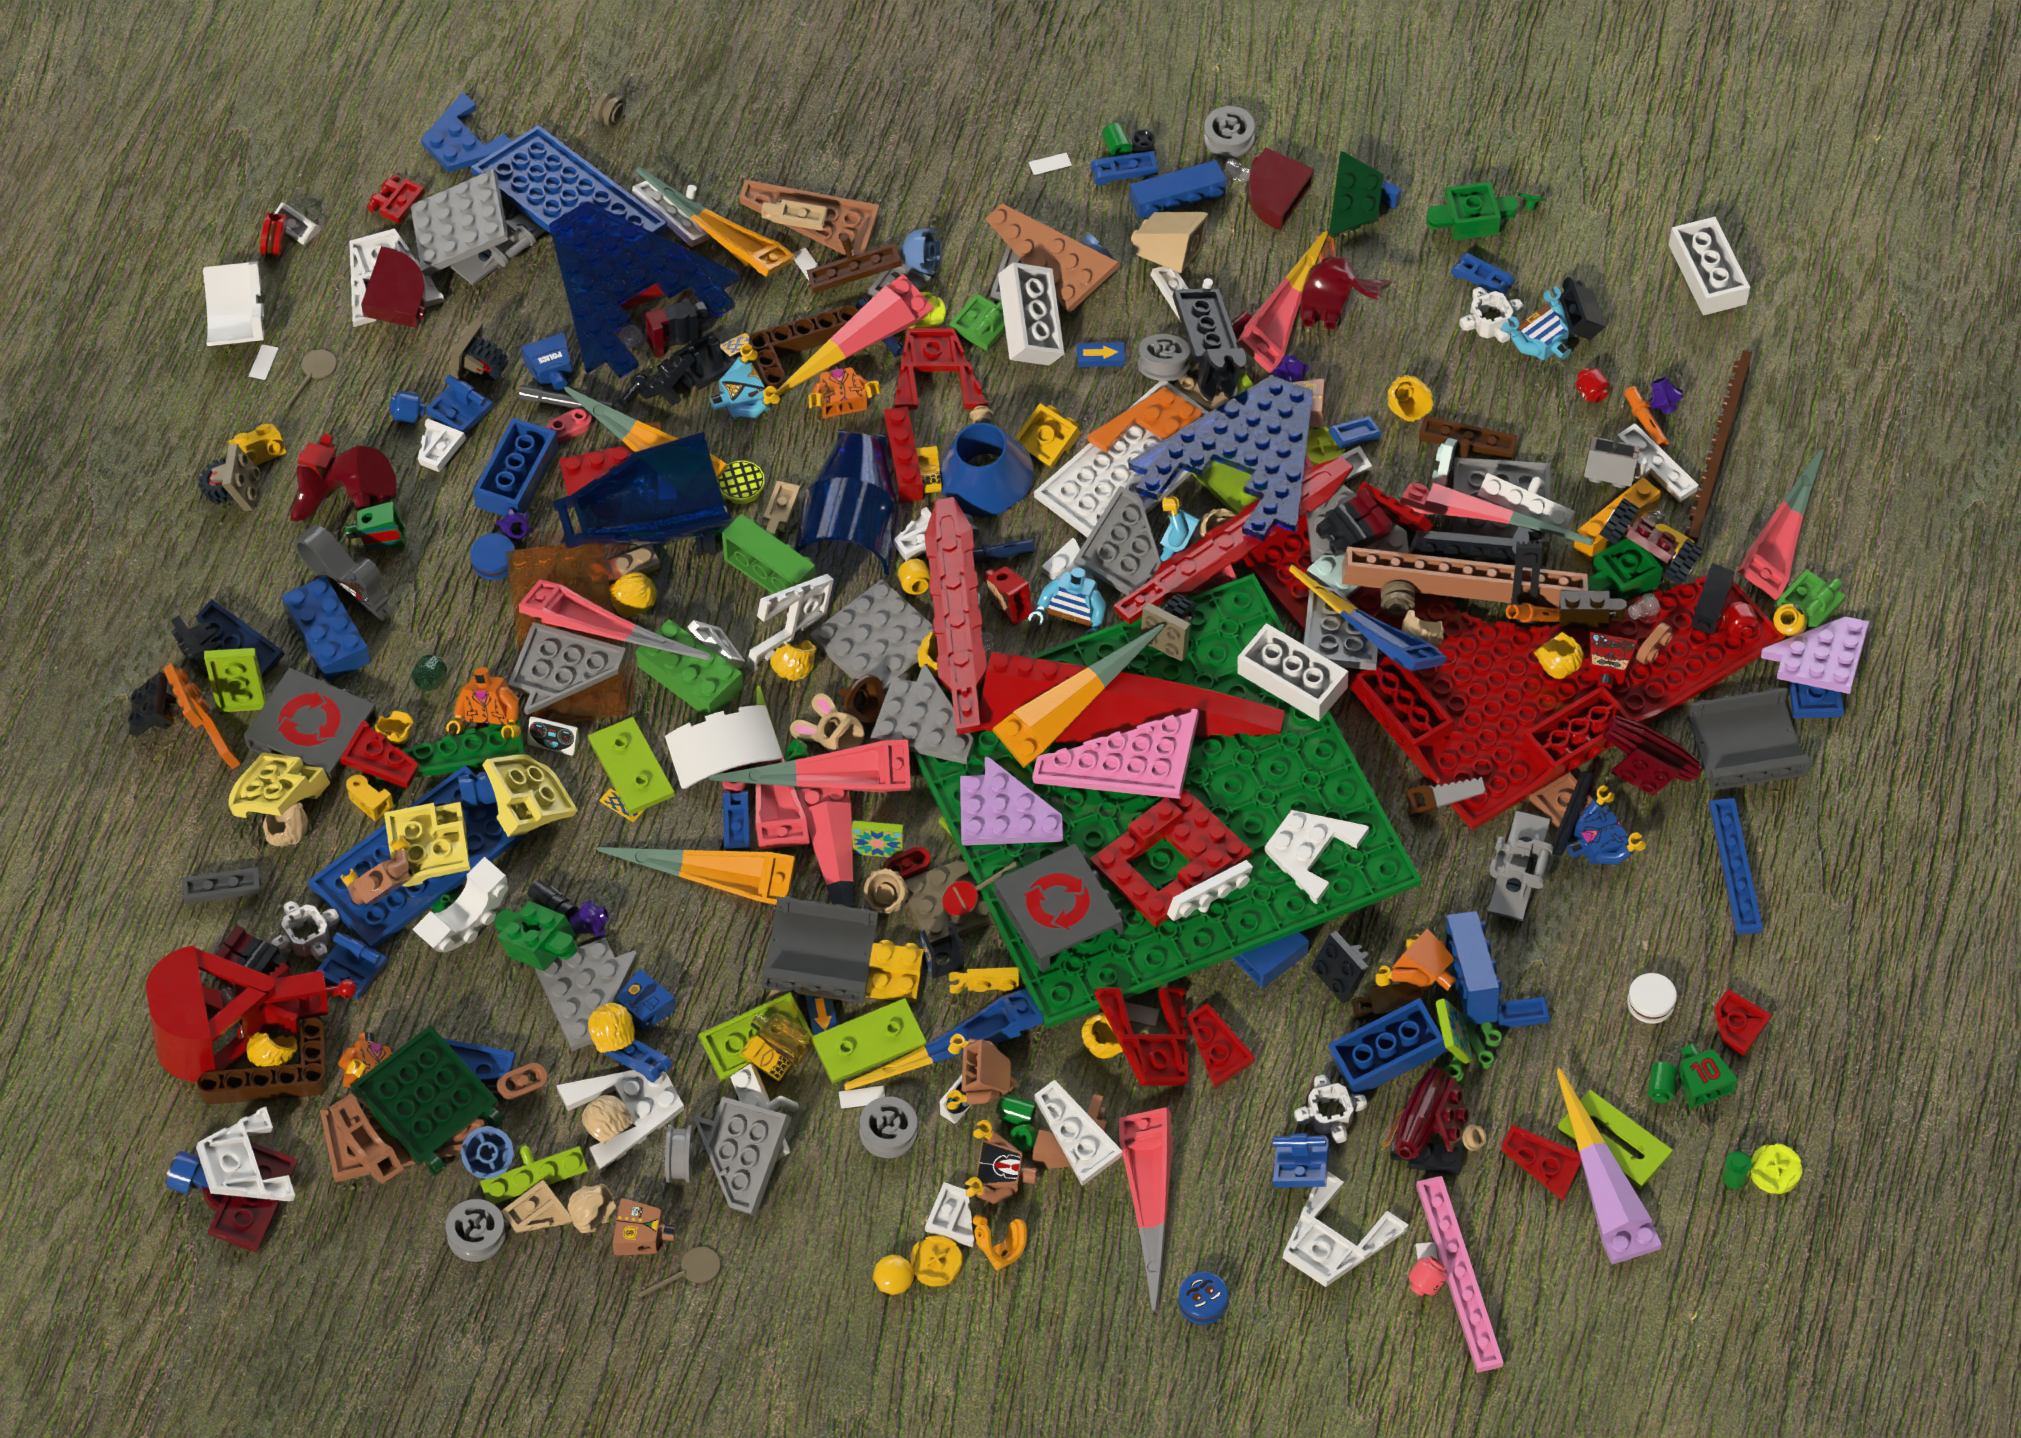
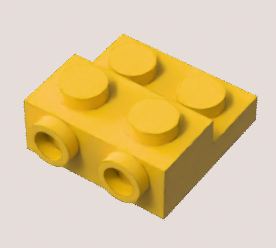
[1015,403,1081,468]
[865,940,924,1003]

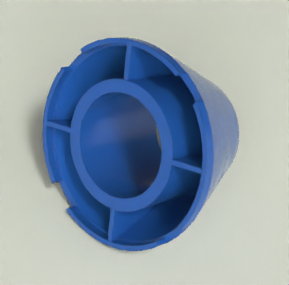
[939,423,1034,516]

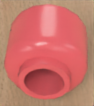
[1408,1256,1448,1297]

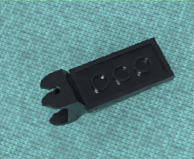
[1172,288,1246,401]
[1408,527,1546,569]

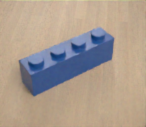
[1129,160,1226,219]

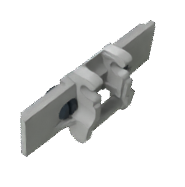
[450,212,546,286]
[1488,811,1554,921]

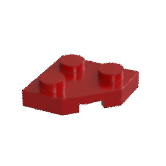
[1713,989,1772,1056]

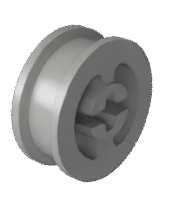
[1204,106,1255,158]
[1138,334,1191,381]
[860,1097,917,1158]
[665,1125,694,1183]
[446,1199,506,1262]

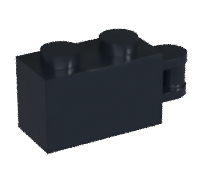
[1559,277,1606,340]

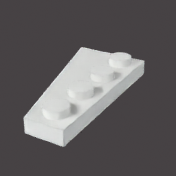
[1035,1080,1123,1186]

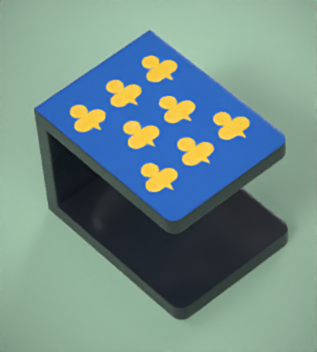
[920,920,964,979]

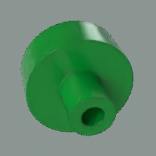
[784,739,811,761]
[1011,1124,1038,1151]

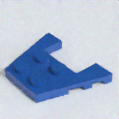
[421,92,511,173]

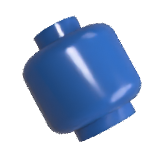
[389,391,425,423]

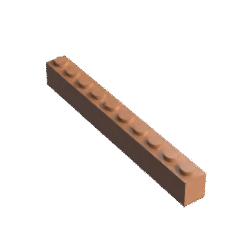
[1341,547,1588,609]

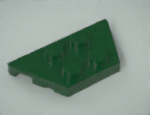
[1329,151,1384,238]

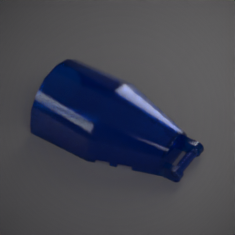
[795,429,899,575]
[553,432,732,548]

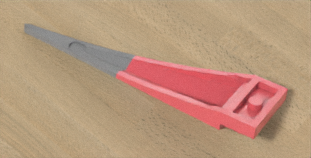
[519,579,710,660]
[1119,1107,1173,1314]

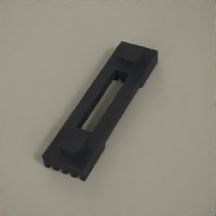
[1510,541,1542,623]

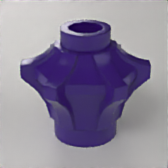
[1272,355,1310,389]
[1649,376,1683,414]
[496,507,534,545]
[569,900,609,937]

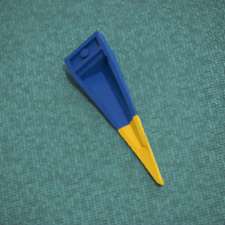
[1289,565,1447,671]
[844,989,1044,1090]

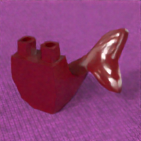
[1300,257,1392,330]
[290,445,396,522]

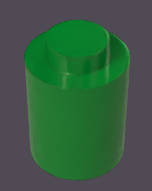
[1102,123,1132,157]
[1648,1062,1677,1104]
[996,1094,1037,1125]
[1722,1151,1752,1189]

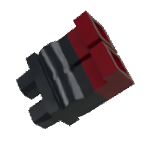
[645,298,708,358]
[1316,488,1392,557]
[215,925,291,982]

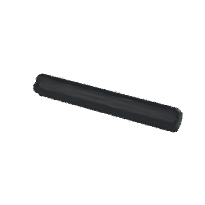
[1552,771,1594,856]

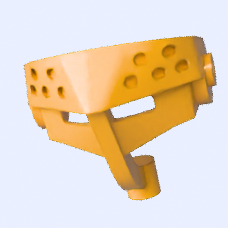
[973,1215,1027,1271]

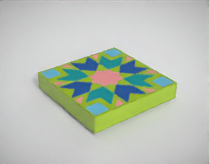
[852,820,904,857]
[1436,998,1473,1064]

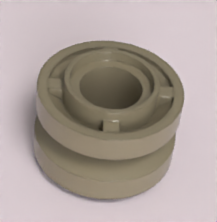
[593,90,626,127]
[1381,581,1415,617]

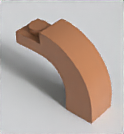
[329,1093,404,1184]
[1033,1094,1107,1168]

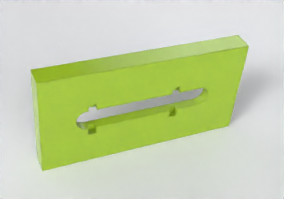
[1557,1090,1673,1190]

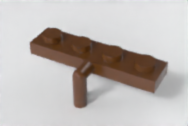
[807,233,903,294]
[1419,415,1518,460]

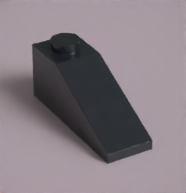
[1691,563,1735,636]

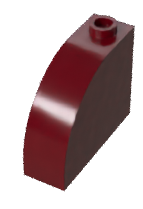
[1248,147,1314,231]
[361,246,426,328]

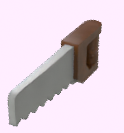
[1405,777,1486,817]

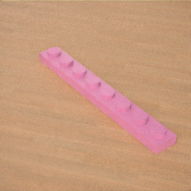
[1416,1176,1504,1373]

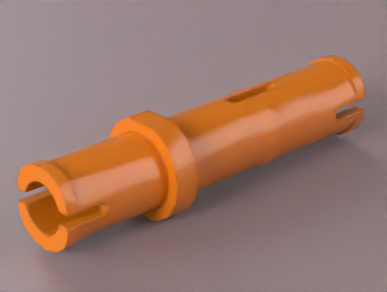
[1624,386,1669,449]
[1506,603,1559,623]

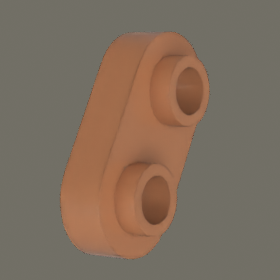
[1636,622,1673,665]
[497,1063,547,1099]

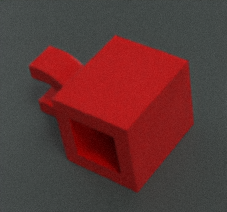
[298,433,336,480]

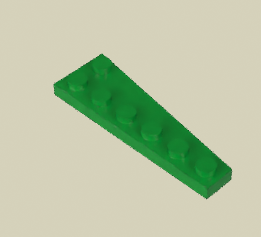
[376,715,525,784]

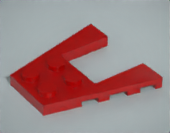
[894,328,989,410]
[1358,481,1433,534]
[1094,988,1189,1086]

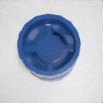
[458,771,497,808]

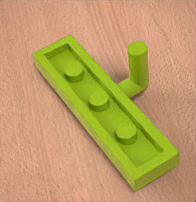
[479,1145,588,1204]

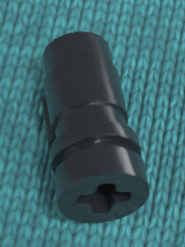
[528,880,579,923]

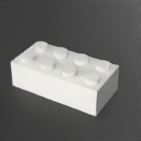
[1669,217,1750,316]
[998,262,1064,366]
[1238,623,1348,721]

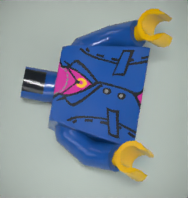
[1567,785,1646,865]

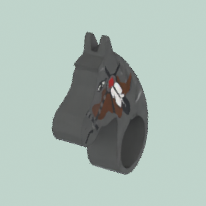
[294,524,393,623]

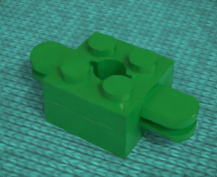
[1426,181,1518,241]
[1588,538,1668,601]
[494,901,578,972]

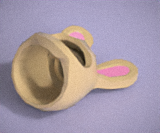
[790,693,864,752]

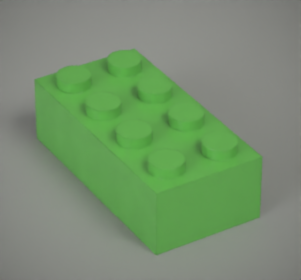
[722,514,816,594]
[636,619,744,716]

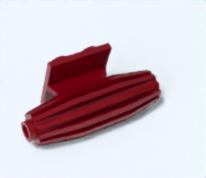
[1602,715,1702,796]
[1394,1067,1469,1159]

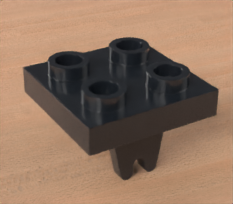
[673,332,736,390]
[639,353,695,406]
[171,615,222,679]
[128,672,176,737]
[1311,931,1369,1003]

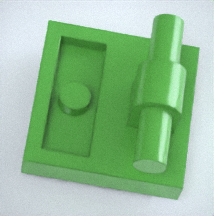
[949,293,1006,351]
[1776,569,1846,629]

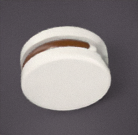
[1627,973,1677,1024]

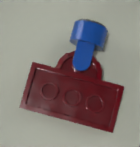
[165,1142,298,1253]

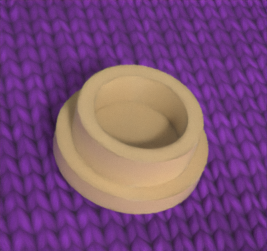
[970,406,994,424]
[1462,1125,1486,1151]

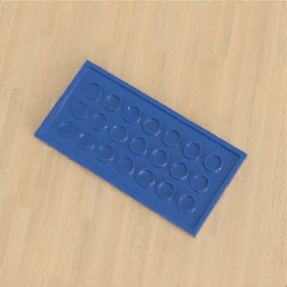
[471,125,667,272]
[307,765,529,949]

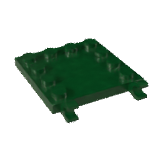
[350,1025,504,1177]

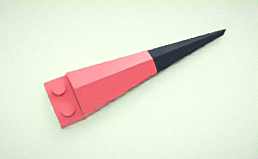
[798,788,854,908]

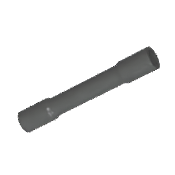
[519,385,614,409]

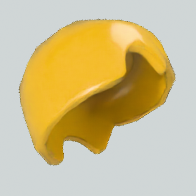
[374,711,414,746]
[872,1254,914,1295]

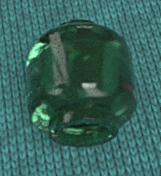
[411,654,448,691]

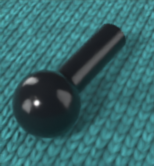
[618,373,648,406]

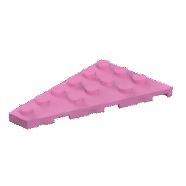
[1032,709,1199,799]

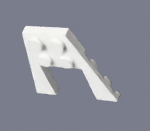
[350,229,444,327]
[747,574,834,672]
[557,1070,684,1173]
[1283,1172,1409,1287]

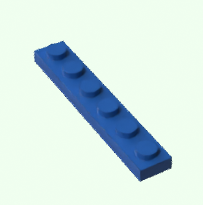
[1709,798,1762,935]

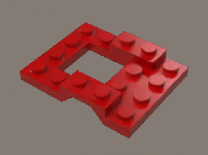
[1090,789,1253,928]

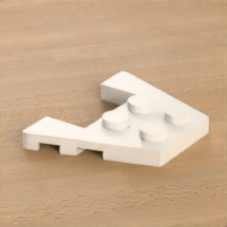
[1265,810,1369,904]
[196,1107,295,1201]

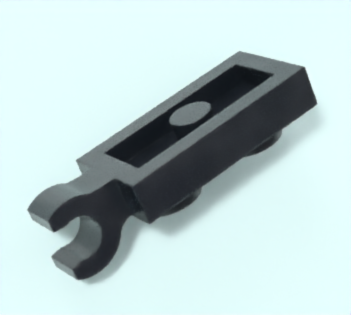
[1390,1142,1463,1176]

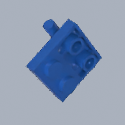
[425,375,493,434]
[315,932,388,1000]
[1273,1133,1330,1188]

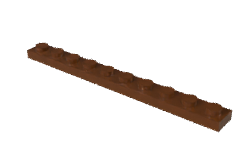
[1684,350,1752,545]

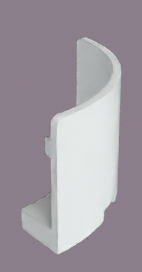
[203,261,265,346]
[665,705,782,789]

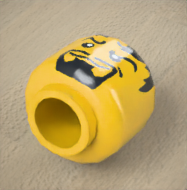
[1773,604,1808,638]

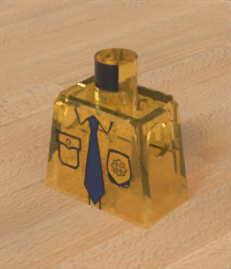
[751,1012,810,1068]

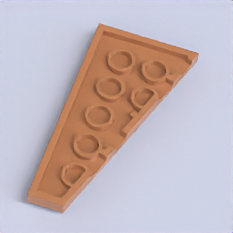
[739,180,880,256]
[985,203,1121,313]
[320,1110,485,1182]

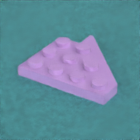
[1761,617,1869,694]
[960,757,1063,845]

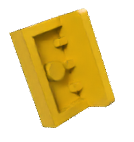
[228,423,286,466]

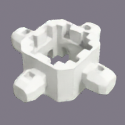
[1459,287,1523,343]
[271,901,340,961]
[1294,1075,1367,1143]

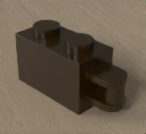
[1559,591,1627,629]
[1351,982,1425,1022]

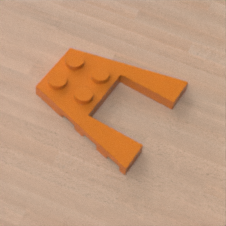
[1088,387,1203,489]
[163,663,241,770]

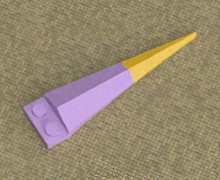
[1557,1068,1662,1265]

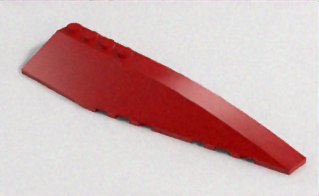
[980,652,1285,745]

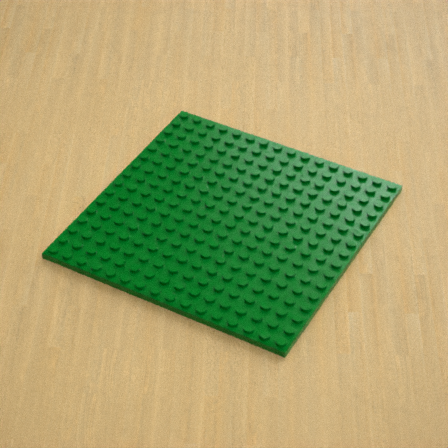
[911,574,1422,1029]

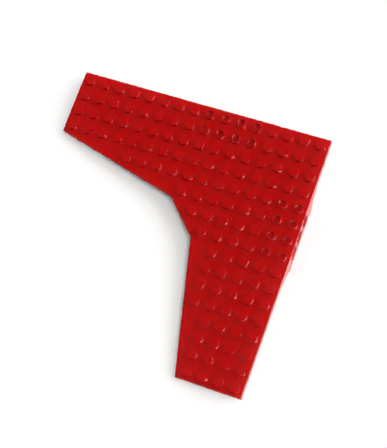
[1241,514,1786,831]

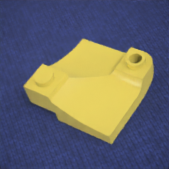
[228,752,330,818]
[482,754,578,837]
[384,802,471,887]

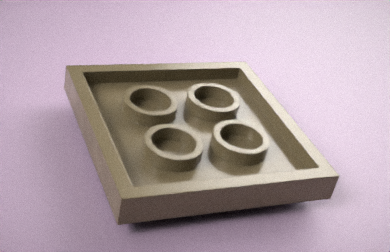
[904,858,994,946]

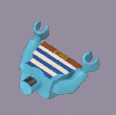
[1502,287,1571,360]
[1029,568,1106,636]

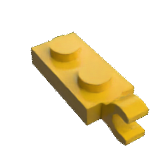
[949,967,1019,994]

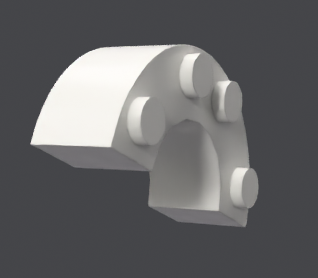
[413,857,508,953]

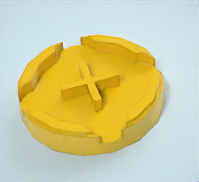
[910,1235,962,1286]

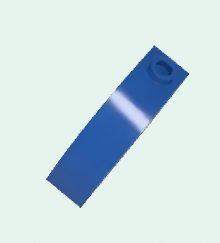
[1232,931,1309,989]

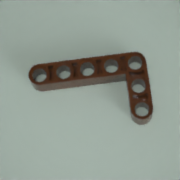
[748,306,858,397]
[197,1018,328,1104]

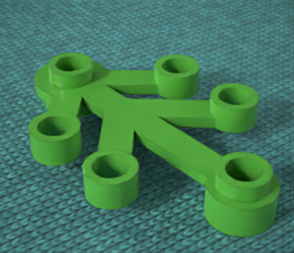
[1436,1011,1502,1085]

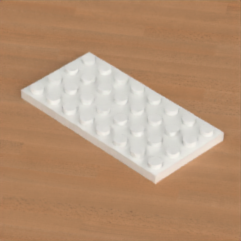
[1034,381,1234,538]

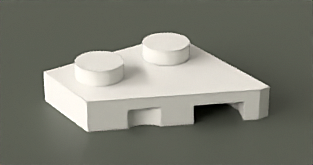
[418,418,466,472]
[894,507,931,561]
[1041,538,1094,580]
[688,620,745,669]
[925,1182,974,1247]

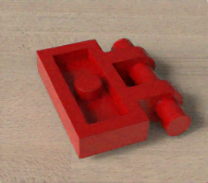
[366,174,425,224]

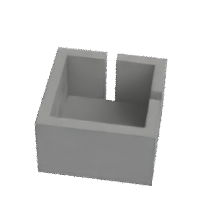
[1584,437,1640,488]

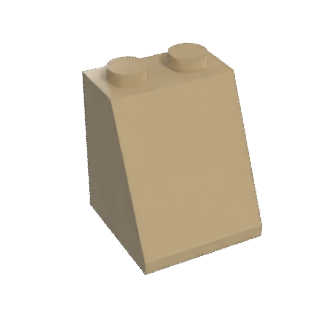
[1130,212,1208,273]

